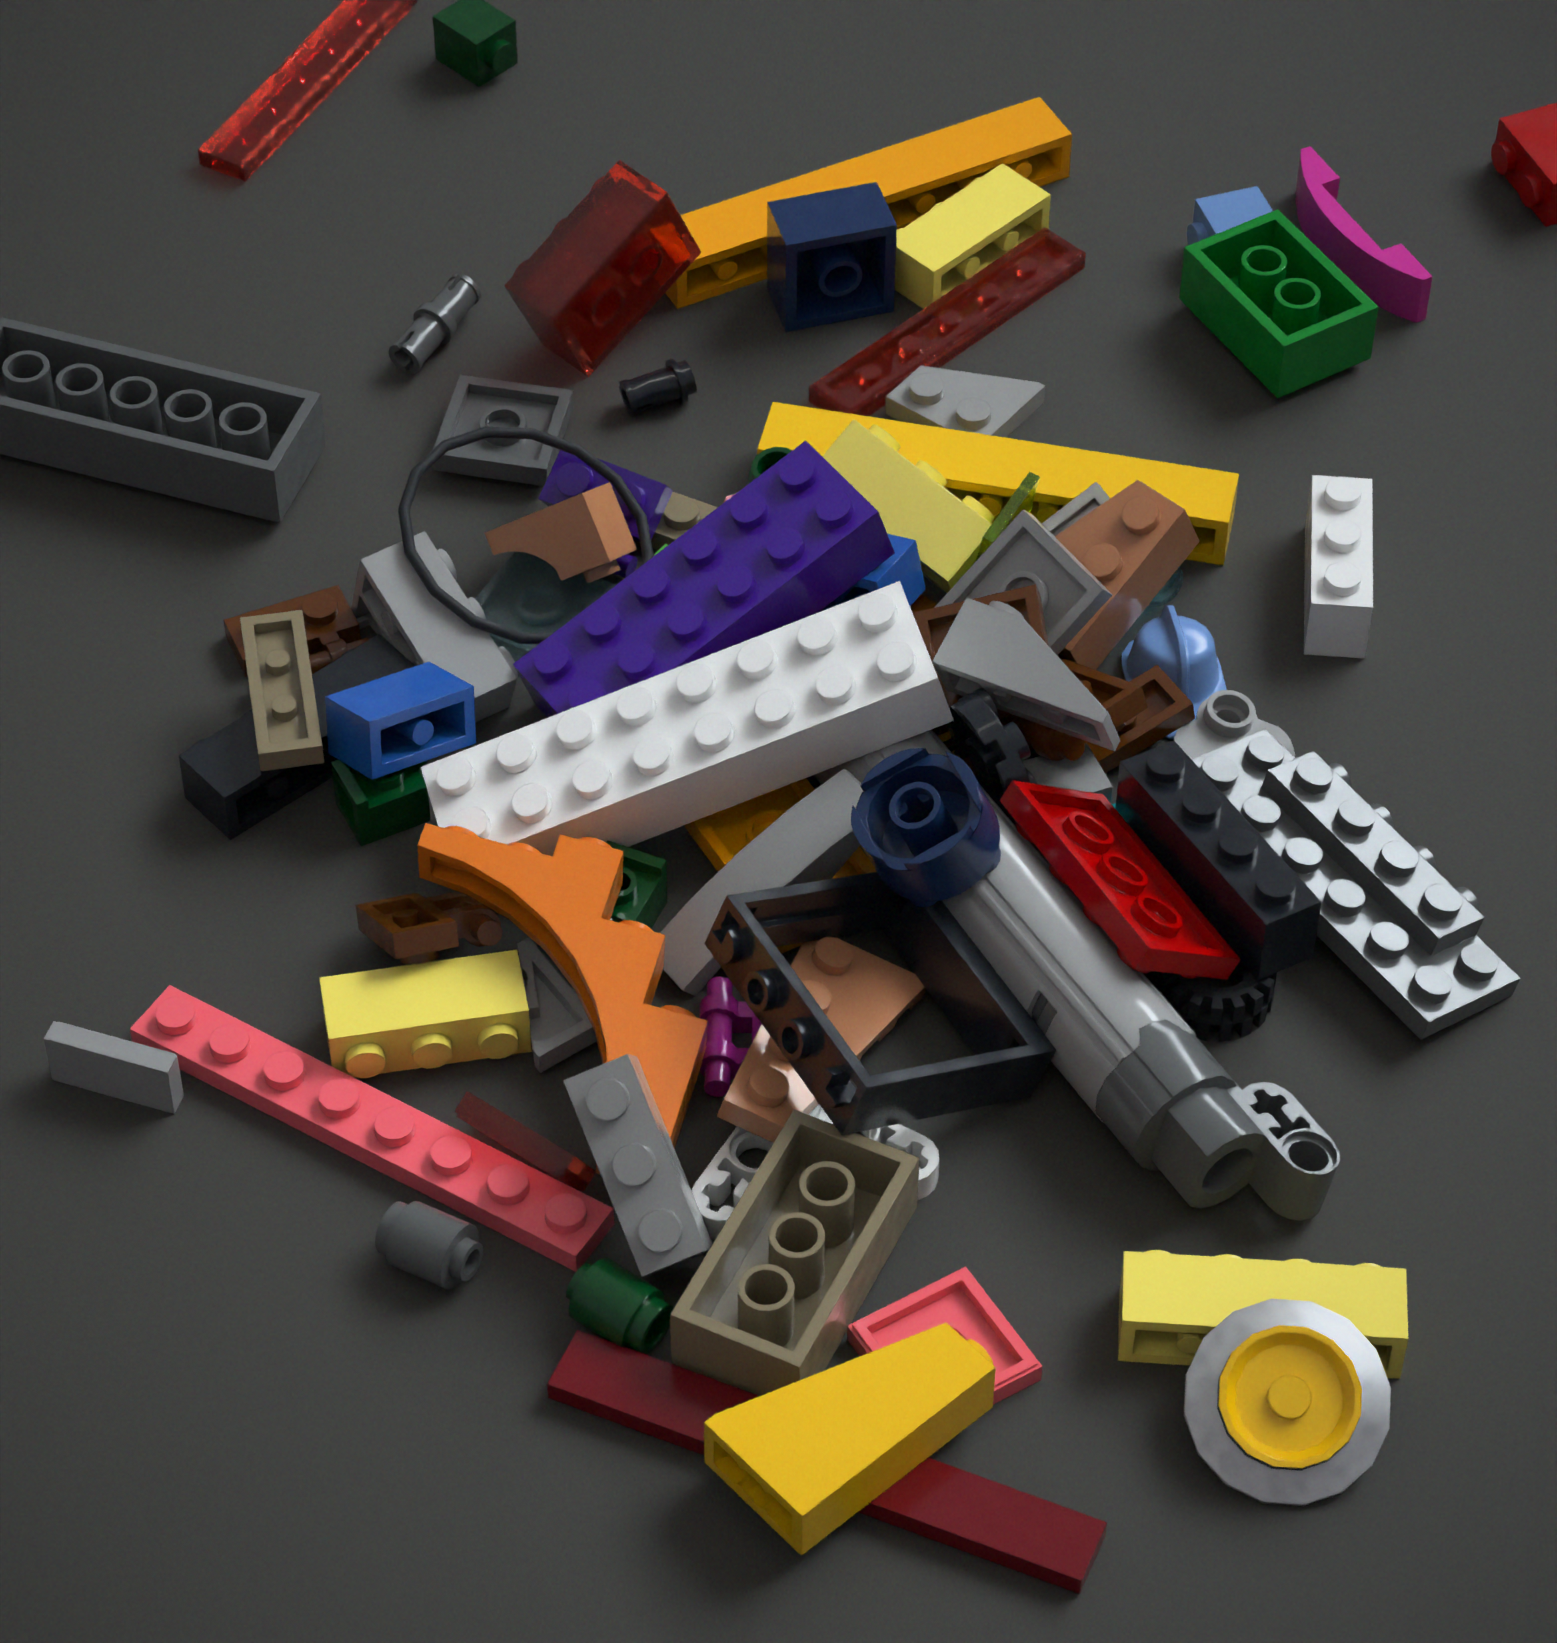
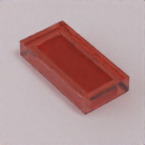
[455,1091,596,1191]

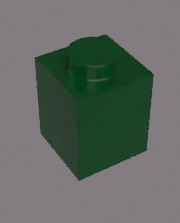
[432,0,518,87]

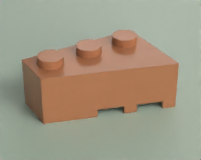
[1055,480,1200,670]

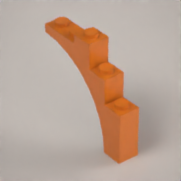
[417,823,708,1175]

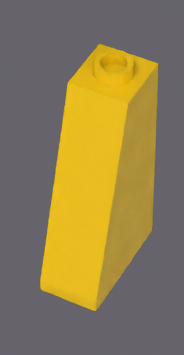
[704,1322,996,1556]

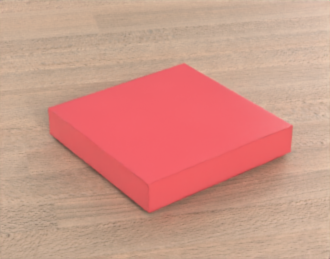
[847,1266,1043,1405]

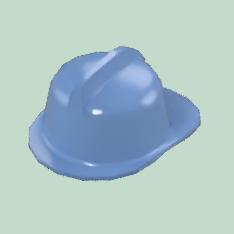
[1122,605,1227,739]

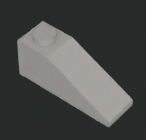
[932,597,1120,751]

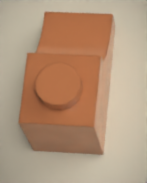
[485,482,637,583]

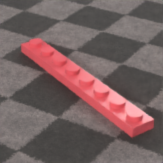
[130,985,614,1272]

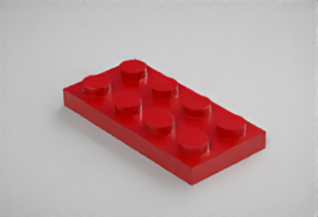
[999,780,1241,980]

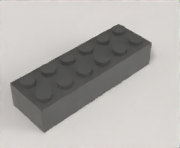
[0,317,326,523]

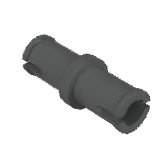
[388,273,481,374]

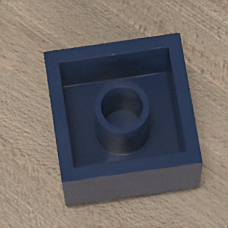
[767,182,897,332]

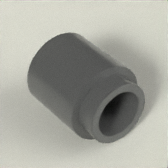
[375,1201,483,1290]

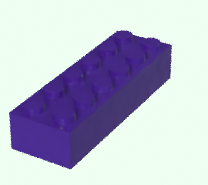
[513,441,895,718]

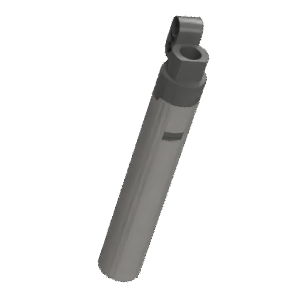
[813,729,1340,1221]

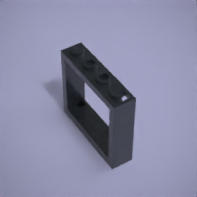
[704,872,1056,1135]

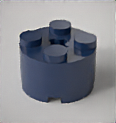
[850,748,1001,907]

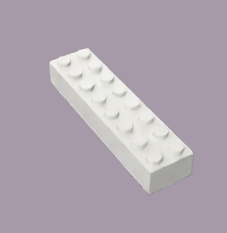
[421,581,954,904]

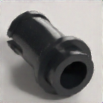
[619,358,697,417]

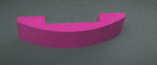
[1295,146,1433,323]

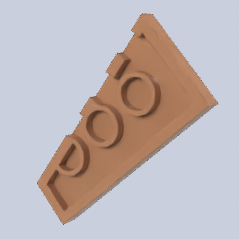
[717,937,927,1143]

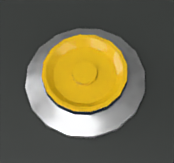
[1184,1299,1391,1506]

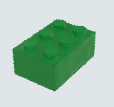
[1179,209,1379,398]

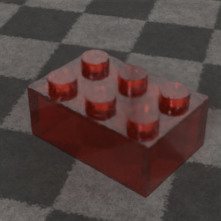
[504,160,702,377]

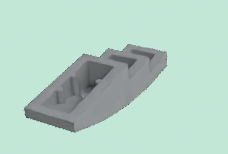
[660,769,863,996]

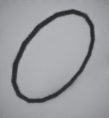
[398,427,654,644]

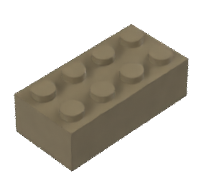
[670,1109,920,1396]

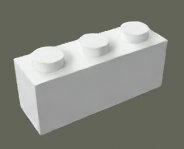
[1304,475,1373,659]

